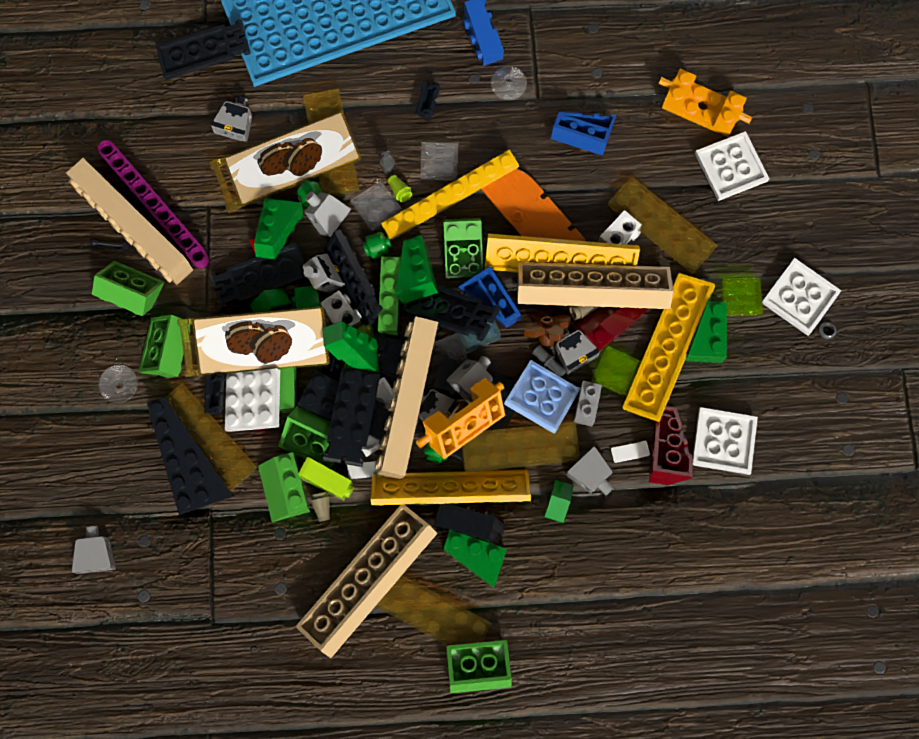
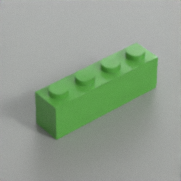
[378,257,401,336]
[268,366,297,413]

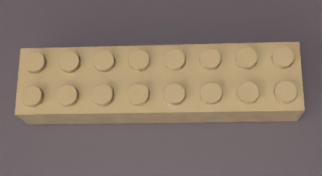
[66,158,193,285]
[517,262,674,309]
[375,316,438,479]
[295,504,437,658]

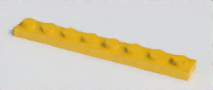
[381,150,519,240]

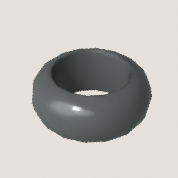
[819,322,837,339]

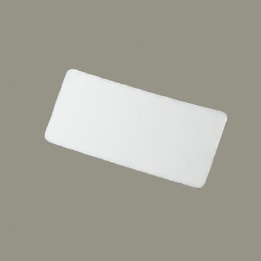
[611,441,650,463]
[347,461,378,479]

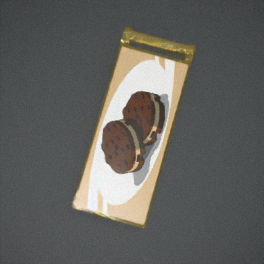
[209,111,362,213]
[177,306,330,377]

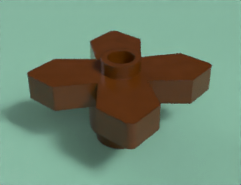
[524,311,570,346]

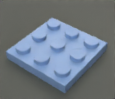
[504,360,580,434]

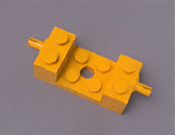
[659,69,752,137]
[416,378,505,459]

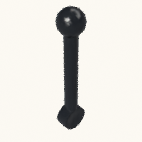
[91,239,130,250]

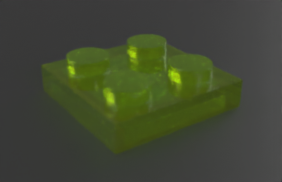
[721,278,763,316]
[591,346,642,397]

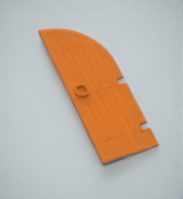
[481,169,586,241]

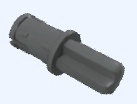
[380,150,395,174]
[532,345,566,377]

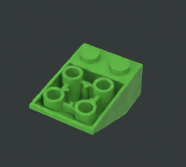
[443,218,483,278]

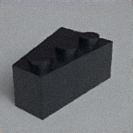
[434,503,506,546]

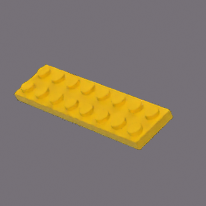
[485,234,640,272]
[623,273,715,422]
[371,470,531,505]

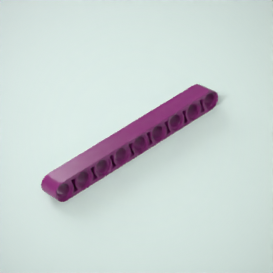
[98,140,209,269]

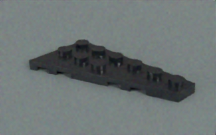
[147,397,235,515]

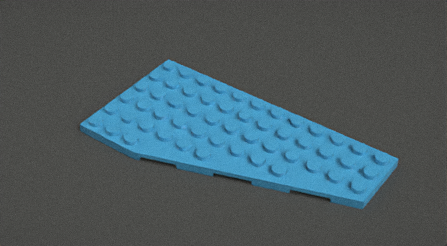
[221,0,456,87]

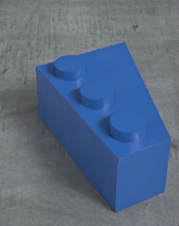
[462,0,504,66]
[551,112,617,156]
[458,267,522,328]

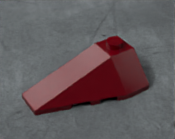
[571,307,650,354]
[649,406,693,485]

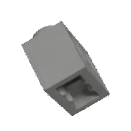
[573,381,602,427]

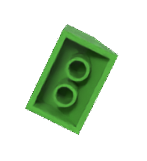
[92,261,164,316]
[138,315,191,378]
[278,406,335,469]
[258,452,310,522]
[446,640,512,693]

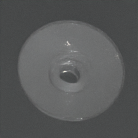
[491,66,527,100]
[99,365,138,403]

